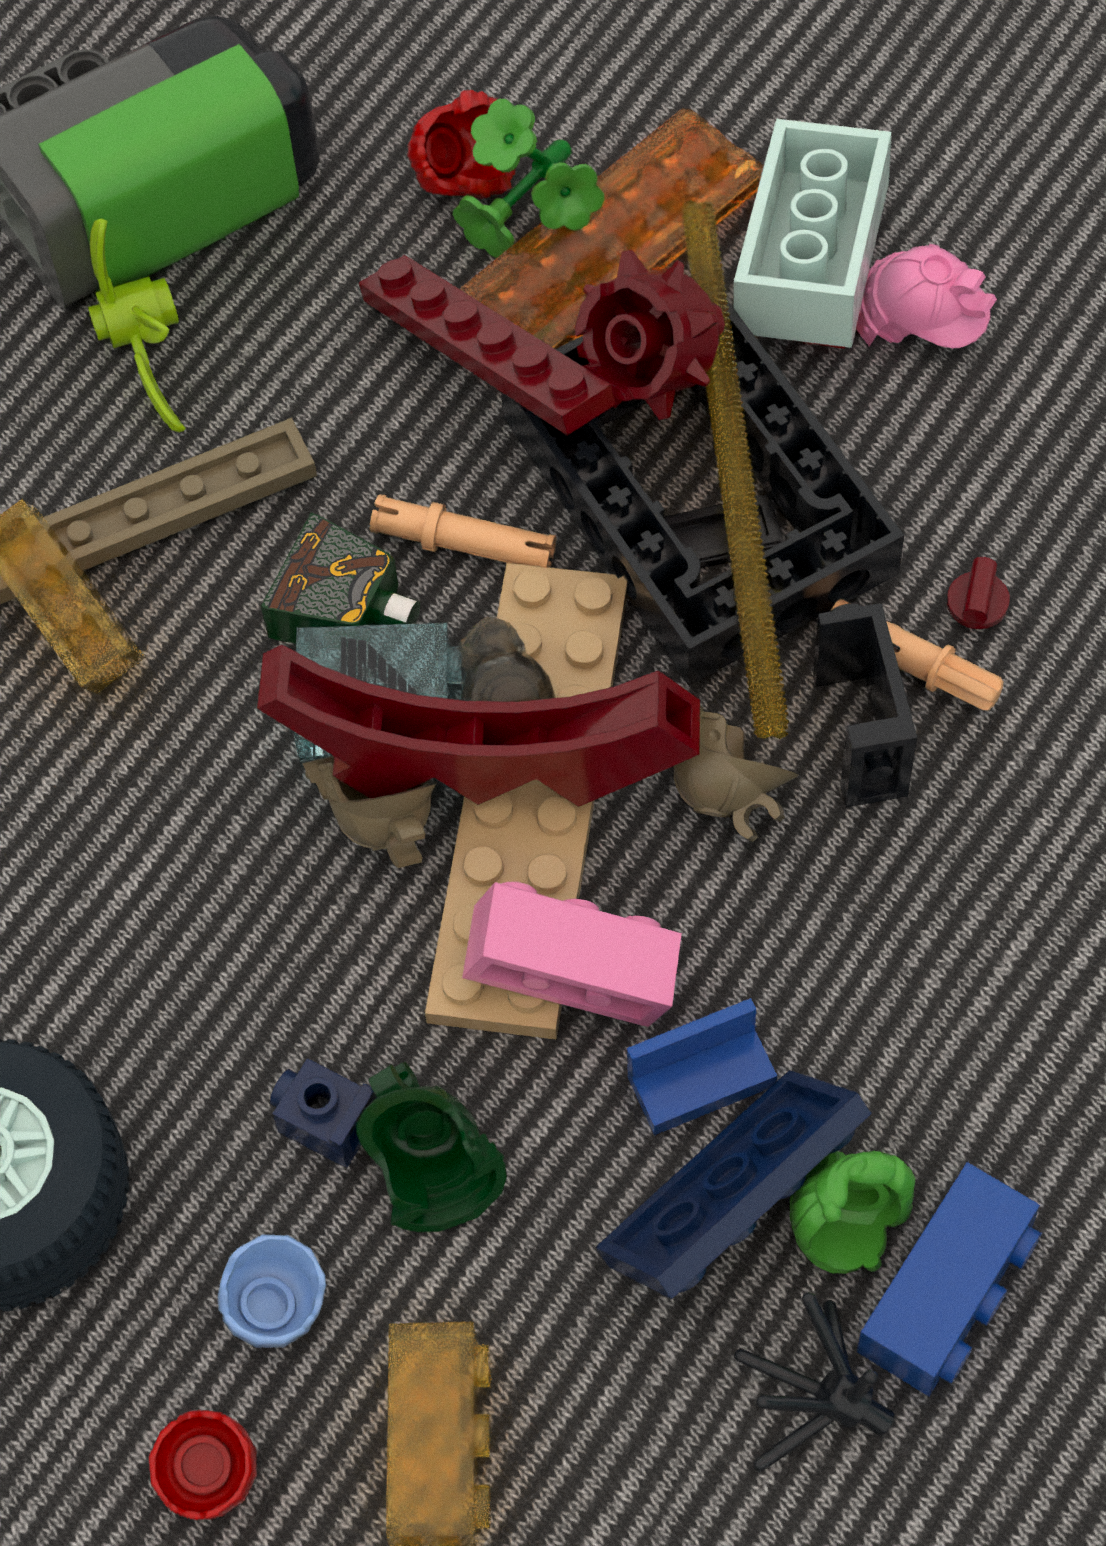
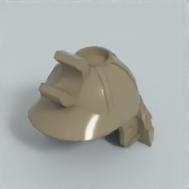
[674,705,799,842]
[302,756,437,868]

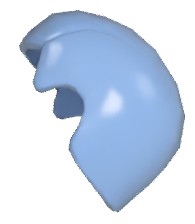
[218,1235,326,1348]

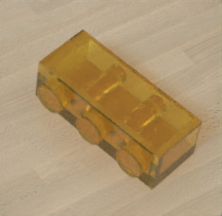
[0,499,146,694]
[386,1322,491,1546]

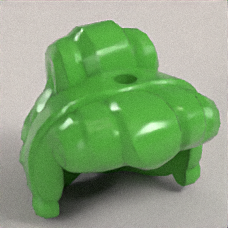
[790,1151,916,1274]

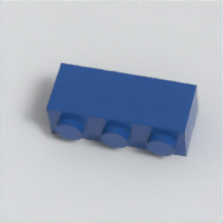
[857,1162,1042,1396]

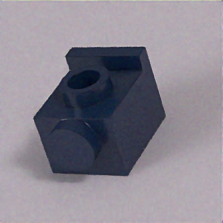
[270,1058,377,1168]

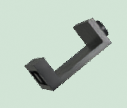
[813,603,917,808]

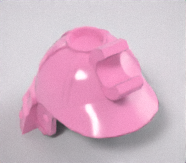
[856,244,997,348]

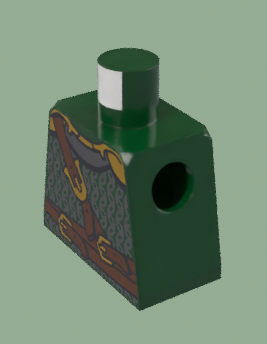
[261,513,420,656]

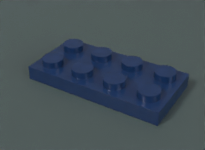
[595,1070,872,1299]

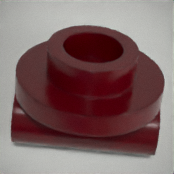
[947,557,1010,629]

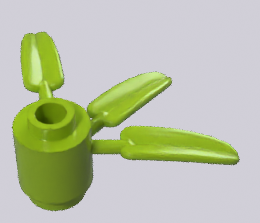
[88,218,185,433]

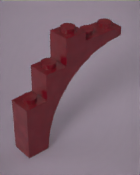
[257,644,700,807]

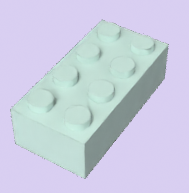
[734,119,892,348]

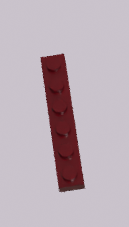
[358,255,616,435]

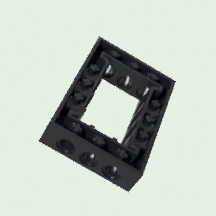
[501,273,904,686]

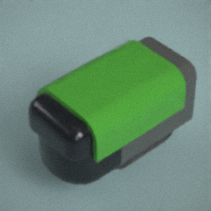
[0,15,320,308]

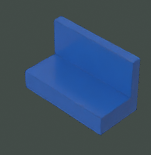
[627,998,777,1135]

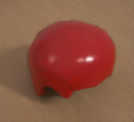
[149,1410,257,1520]

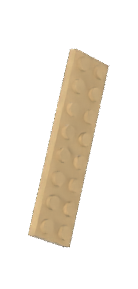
[425,563,627,1040]

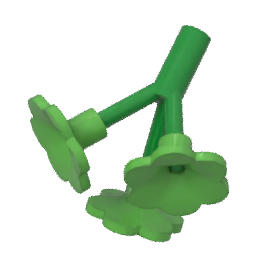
[453,99,605,259]

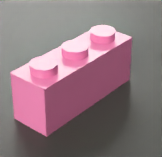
[462,882,682,1027]

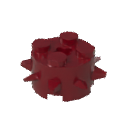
[575,249,725,420]

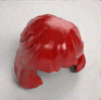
[406,90,516,199]

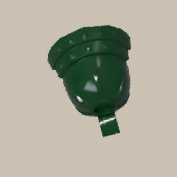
[356,1061,507,1232]

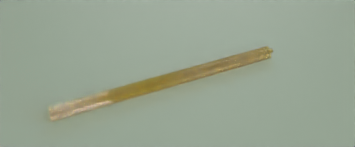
[682,200,790,739]

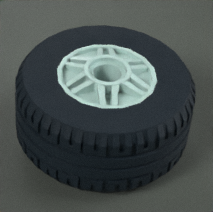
[0,1038,129,1312]

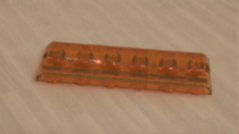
[459,108,764,349]

